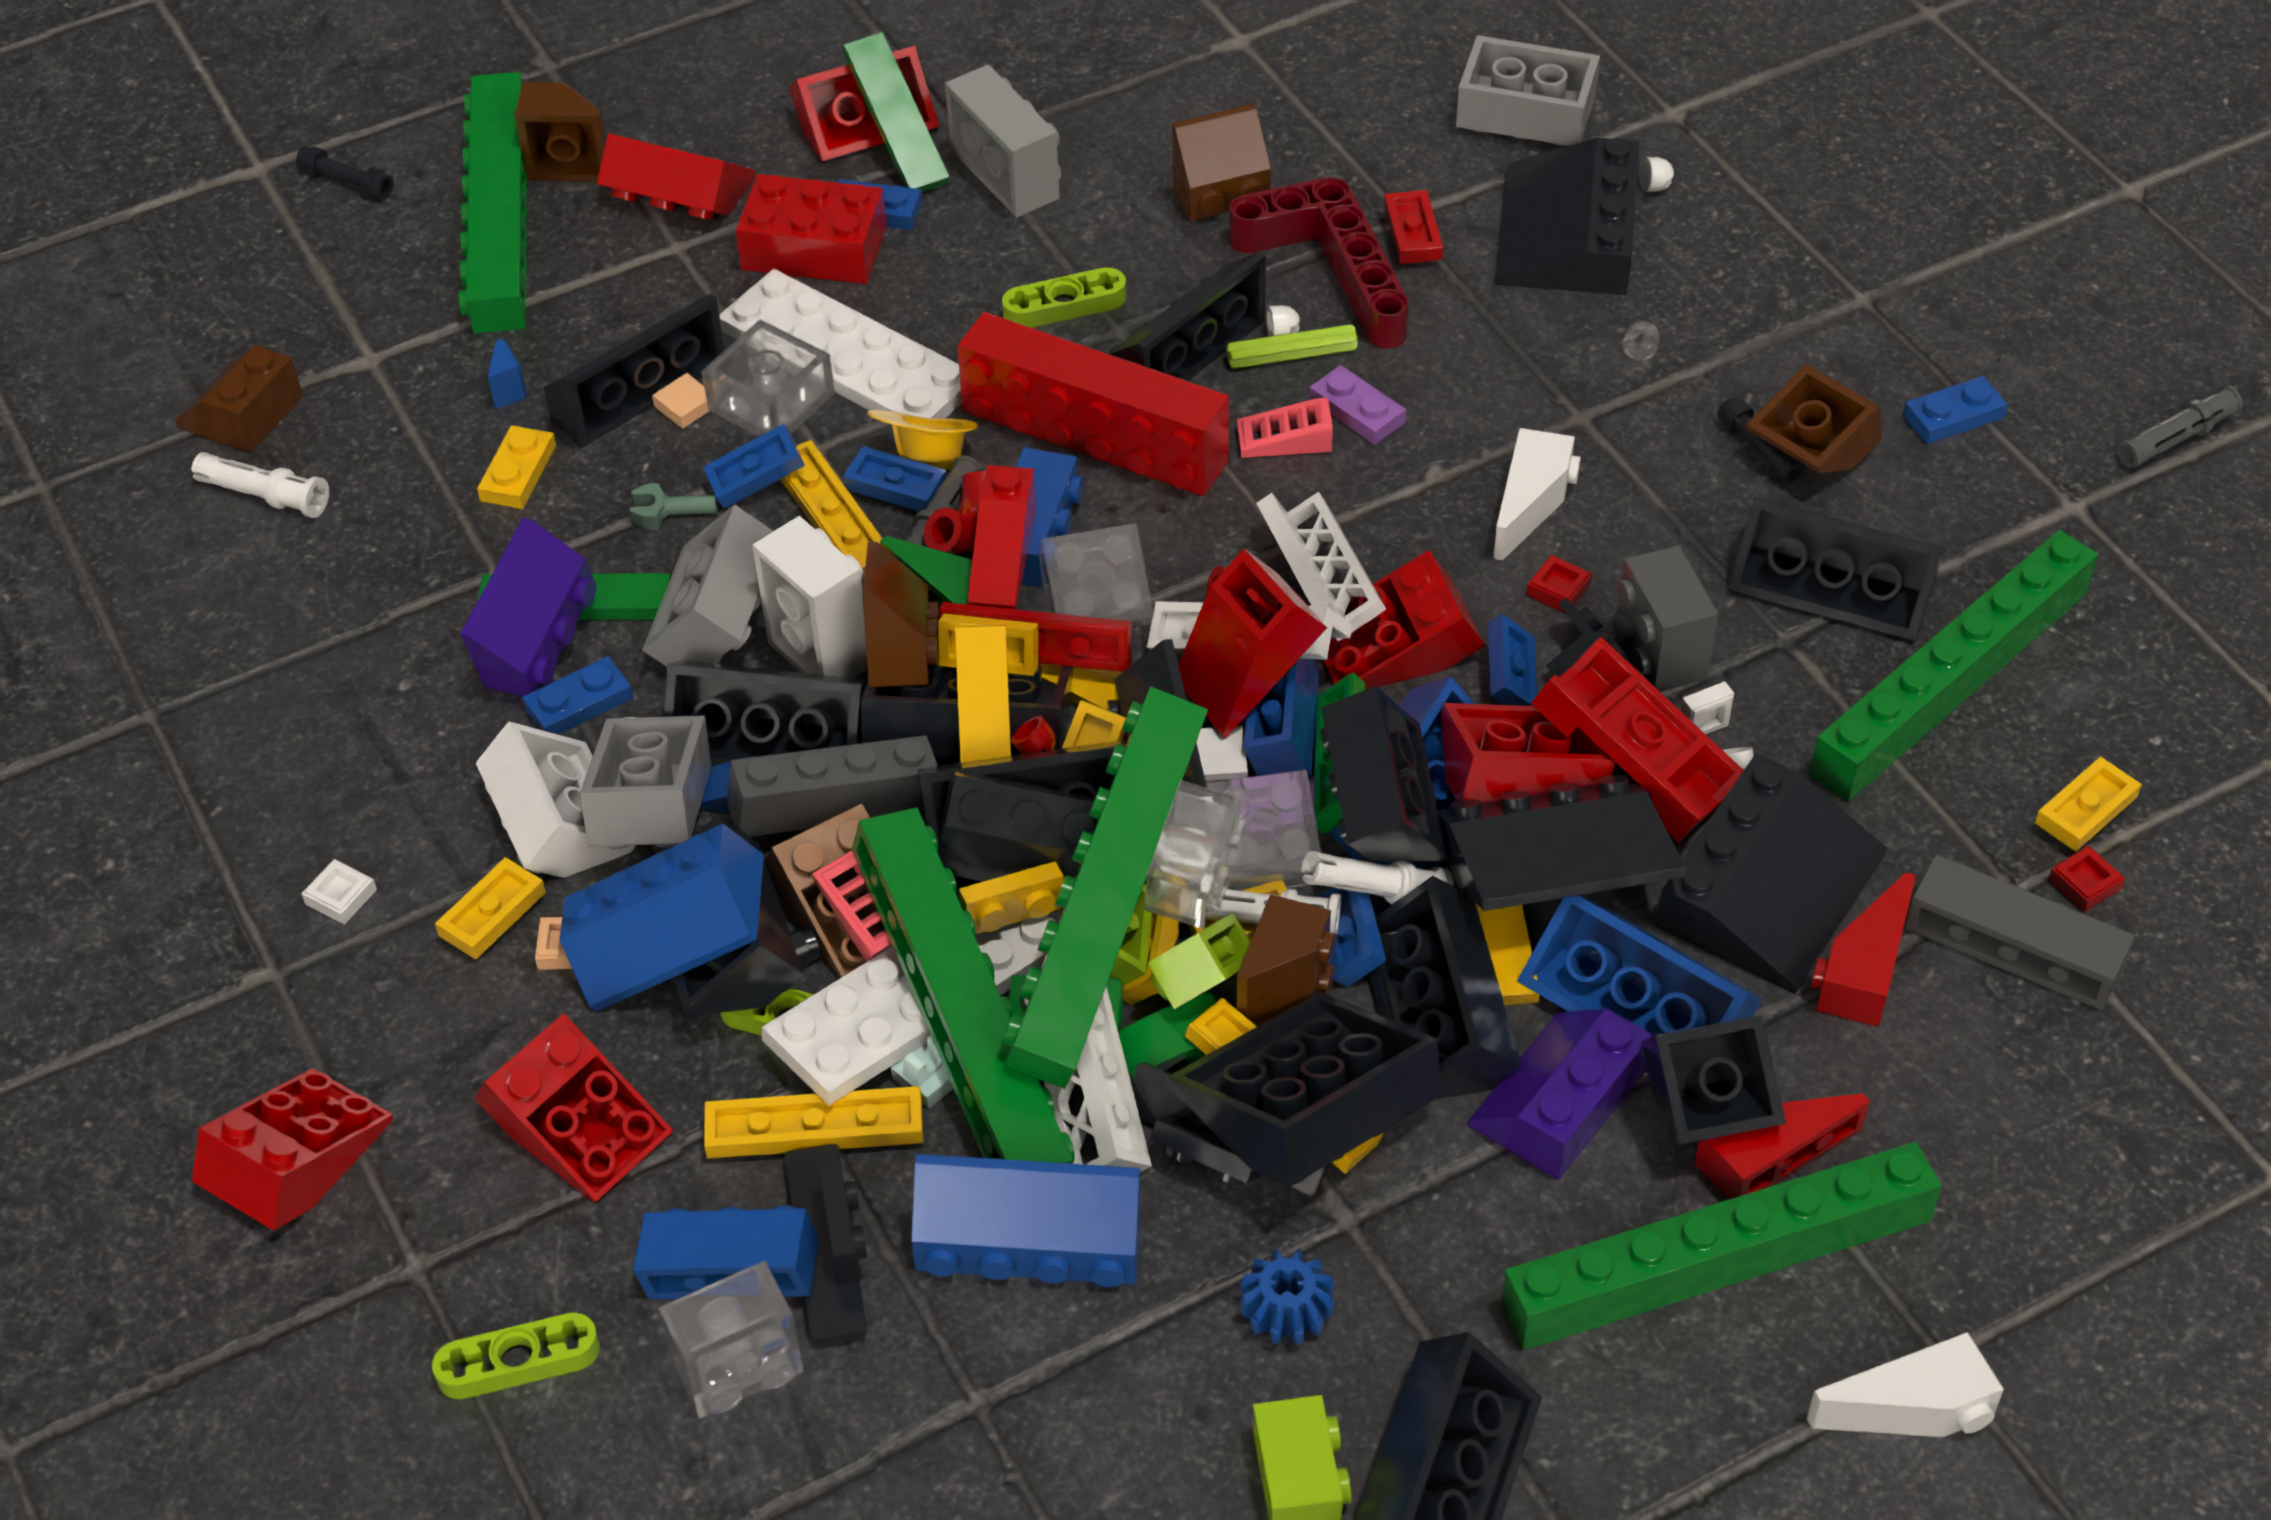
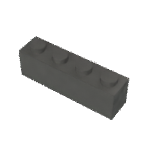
[726,735,938,837]
[1905,854,2136,1011]

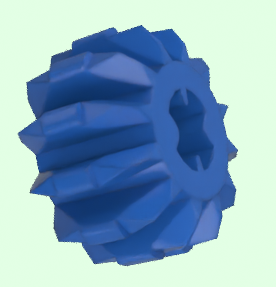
[1240,1248,1334,1347]

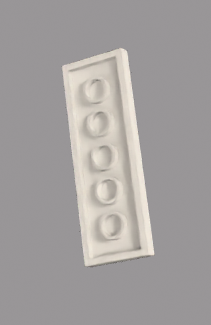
[719,269,962,418]
[762,915,1057,1106]

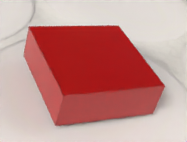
[1526,555,1593,613]
[2048,845,2125,913]

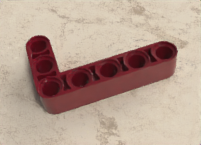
[1229,177,1409,349]

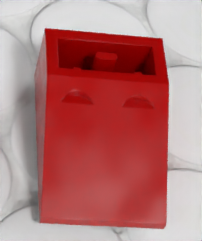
[1178,549,1327,738]
[1323,550,1486,690]
[474,1013,674,1203]
[192,1068,393,1231]

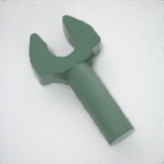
[629,483,718,529]

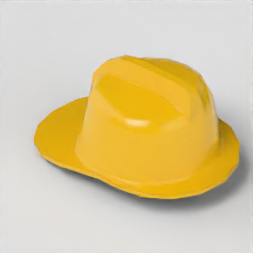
[867,410,978,470]

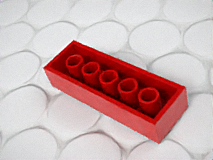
[957,312,1229,497]

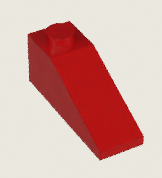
[967,465,1036,609]
[1811,873,1916,1027]
[1695,1093,1870,1200]

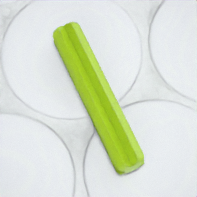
[1226,324,1358,369]

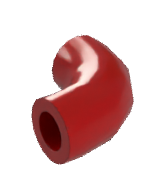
[924,471,985,557]

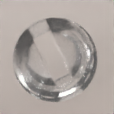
[1622,321,1660,361]

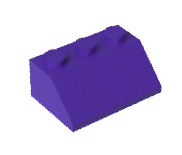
[460,518,596,697]
[1468,1008,1652,1180]

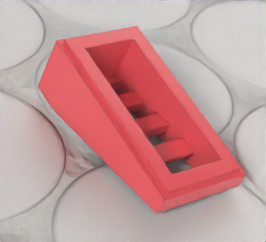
[1237,398,1333,458]
[811,851,892,962]

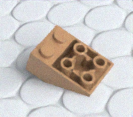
[765,804,885,979]

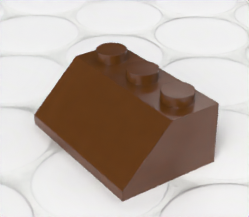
[863,542,939,687]

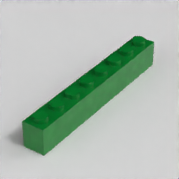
[459,72,527,334]
[1809,529,2099,802]
[1001,686,1208,1089]
[851,808,1075,1164]
[1501,1142,1942,1351]

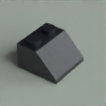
[1641,1015,1786,1145]

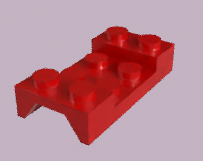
[1531,637,1744,842]

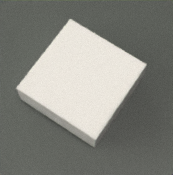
[1680,681,1734,734]
[301,859,377,925]

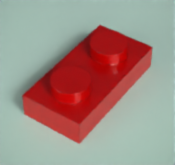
[1384,190,1443,264]

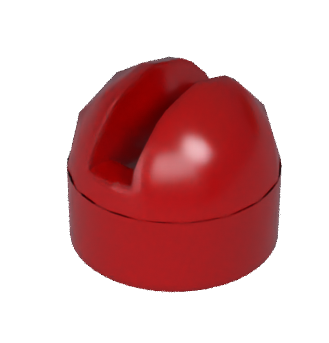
[1011,716,1056,754]

